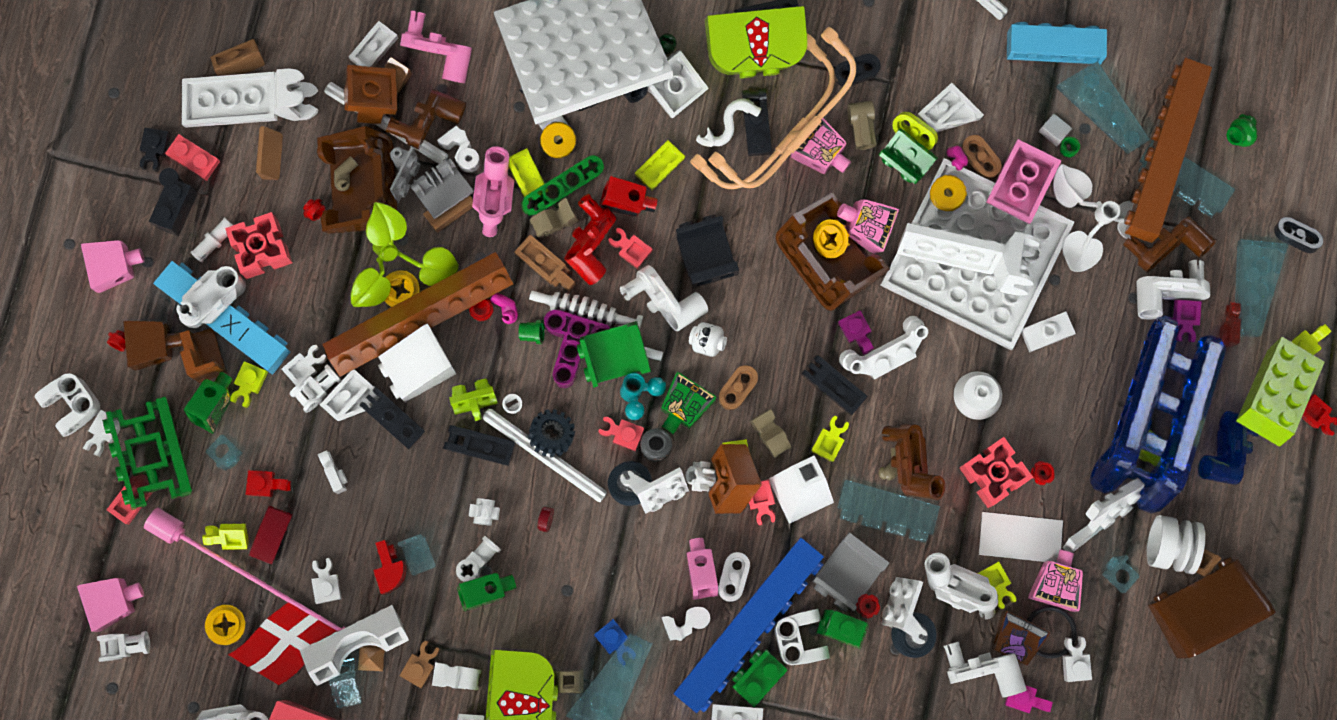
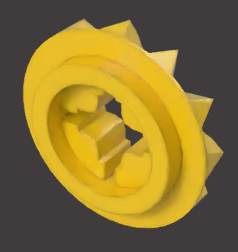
[813,219,850,258]
[385,270,420,307]
[205,605,246,645]

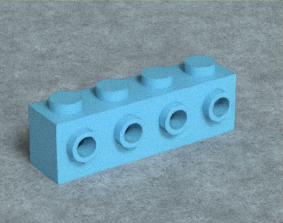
[1007,22,1107,64]

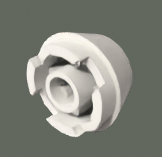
[954,371,1002,420]

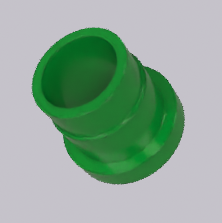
[519,320,545,344]

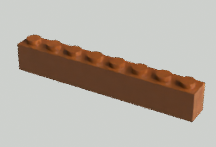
[1124,58,1212,243]
[322,252,513,377]

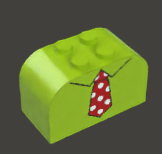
[705,6,807,79]
[485,650,558,720]

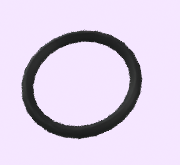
[1027,605,1077,659]

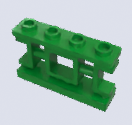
[102,397,192,510]

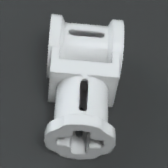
[290,364,342,413]
[456,536,501,582]
[97,631,151,662]

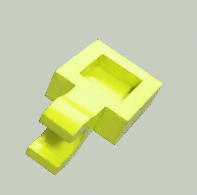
[1290,324,1331,355]
[202,524,249,550]

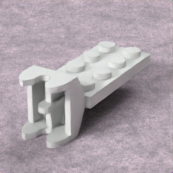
[182,69,318,128]
[897,223,1040,295]

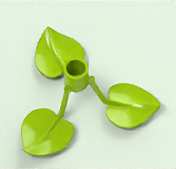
[351,202,459,307]

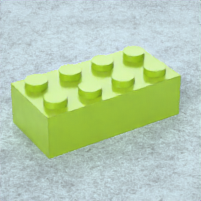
[1236,337,1325,447]

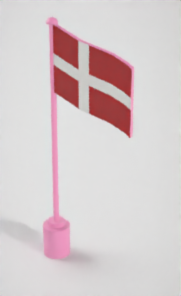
[144,507,345,685]

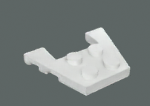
[1063,478,1145,553]

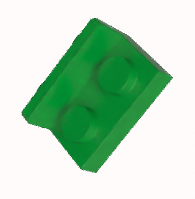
[732,649,788,707]

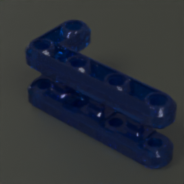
[1089,315,1226,514]

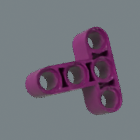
[544,310,610,388]

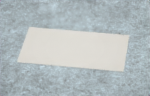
[979,512,1063,563]

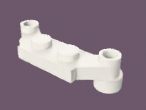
[839,316,928,379]

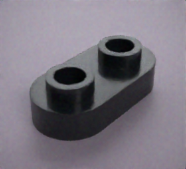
[834,54,881,87]
[1274,217,1323,253]

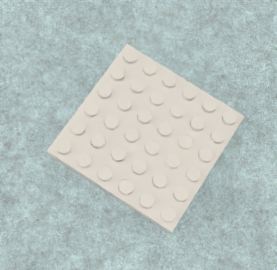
[494,0,673,124]
[880,158,1074,350]

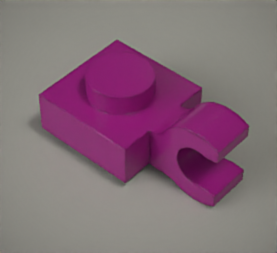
[838,311,874,355]

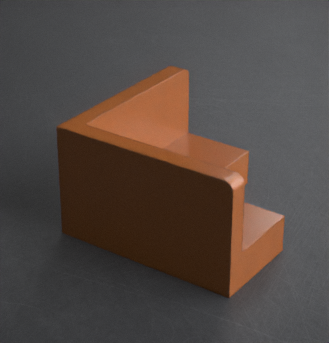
[179,328,227,383]
[708,444,762,514]

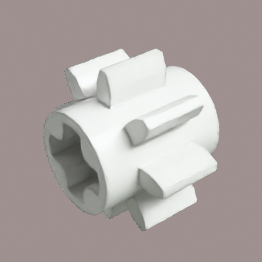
[686,461,716,492]
[468,498,500,526]

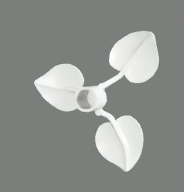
[1053,164,1139,272]

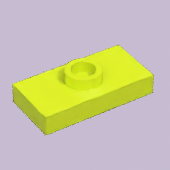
[635,140,685,191]
[509,148,548,201]

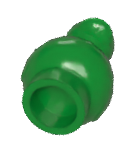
[1226,114,1258,147]

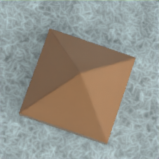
[1196,549,1221,577]
[358,645,385,671]

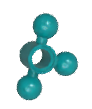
[620,373,666,420]

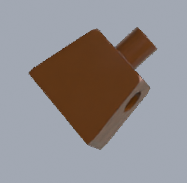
[123,321,183,371]

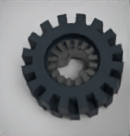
[528,409,575,458]

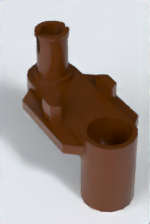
[386,89,467,150]
[1123,216,1217,273]
[882,424,946,500]

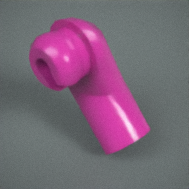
[946,146,968,171]
[490,292,518,324]

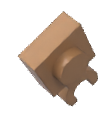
[399,641,440,688]

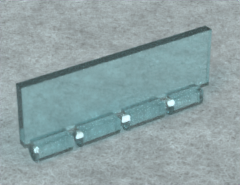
[1138,140,1235,218]
[837,480,940,543]

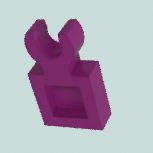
[1173,300,1202,342]

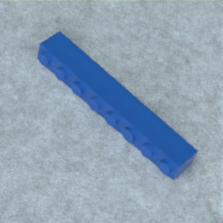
[673,538,824,713]

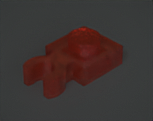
[1220,302,1241,347]

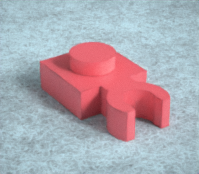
[608,228,653,269]
[598,417,644,452]
[749,479,776,526]

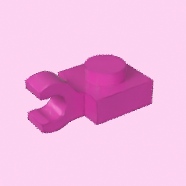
[1004,685,1053,713]

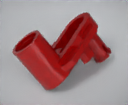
[564,194,616,285]

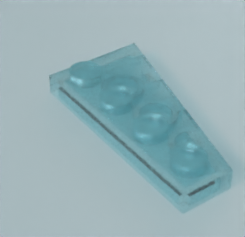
[1056,61,1150,154]
[1234,239,1288,337]
[566,633,653,720]

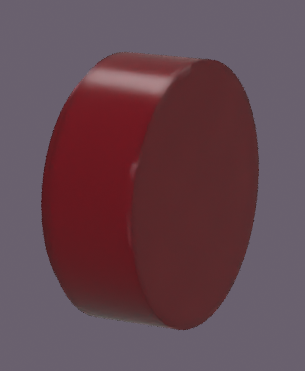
[537,506,554,533]

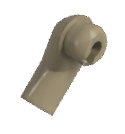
[334,156,358,191]
[879,448,898,481]

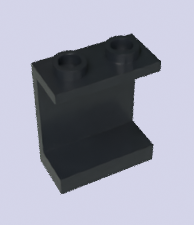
[675,215,739,289]

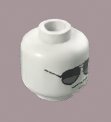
[689,322,727,357]

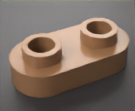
[961,135,1002,179]
[719,365,758,410]

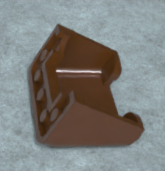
[317,126,397,233]
[776,192,890,311]
[1148,557,1276,658]

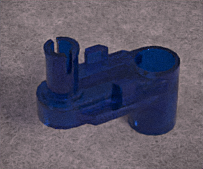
[1198,411,1259,485]

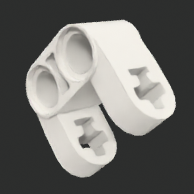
[34,373,100,437]
[774,609,830,665]

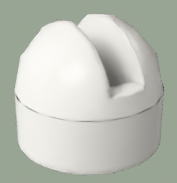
[502,394,522,414]

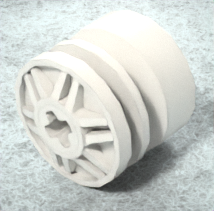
[1147,515,1205,574]

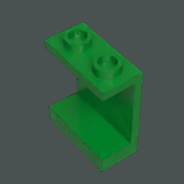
[577,321,651,388]

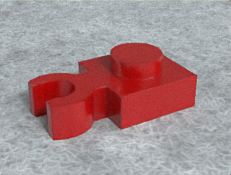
[1302,394,1337,436]

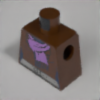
[992,611,1050,666]

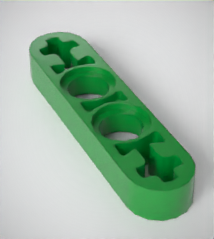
[521,155,604,216]

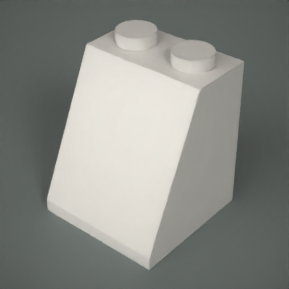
[378,324,456,402]

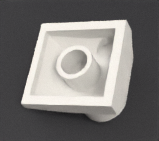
[647,50,709,118]

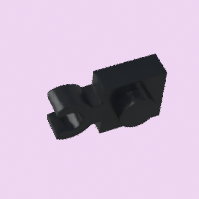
[140,127,170,172]

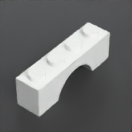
[300,605,409,686]

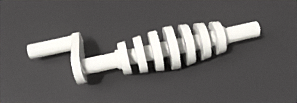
[529,290,663,361]

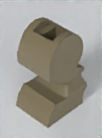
[530,198,579,239]
[749,409,792,458]
[554,669,584,693]

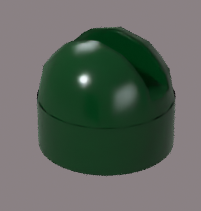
[659,33,677,54]

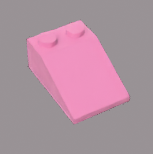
[986,139,1061,224]

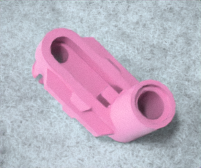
[400,11,472,84]
[472,146,514,237]

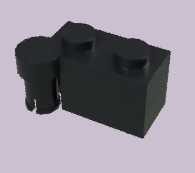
[149,168,198,237]

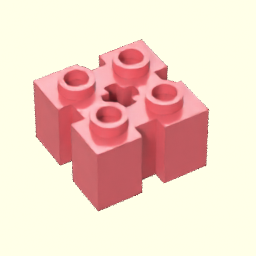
[225,212,293,279]
[959,437,1033,508]

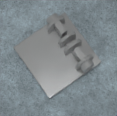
[390,146,420,203]
[410,158,474,219]

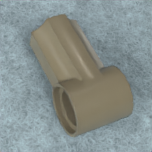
[847,101,877,150]

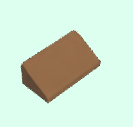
[210,39,265,76]
[256,126,283,180]
[423,195,473,233]

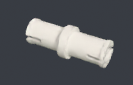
[190,217,233,263]

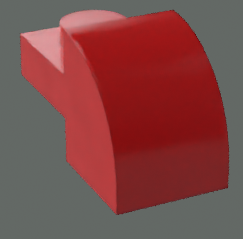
[373,540,406,595]

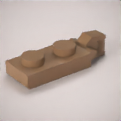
[514,235,576,292]

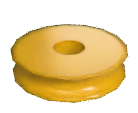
[540,122,576,158]
[930,175,967,211]

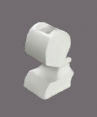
[437,126,480,173]
[661,607,710,641]
[432,662,482,690]

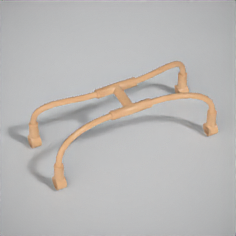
[690,27,856,189]

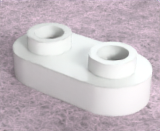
[718,552,750,602]

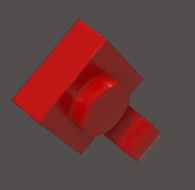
[245,470,291,497]

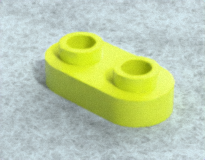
[893,112,938,150]

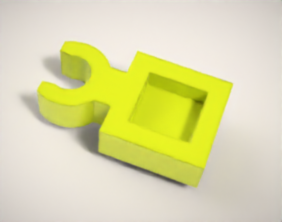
[230,361,268,408]
[811,416,849,463]
[977,562,1017,609]

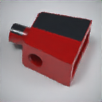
[599,176,658,217]

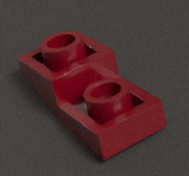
[248,505,293,564]

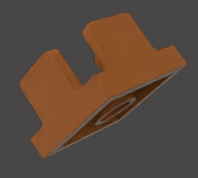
[344,65,397,124]

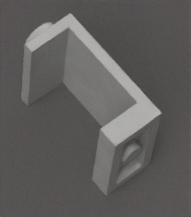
[812,533,889,612]

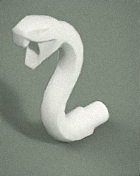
[696,98,761,147]

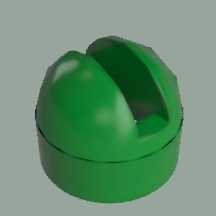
[1060,137,1080,158]

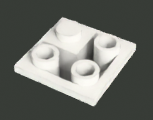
[769,455,834,524]

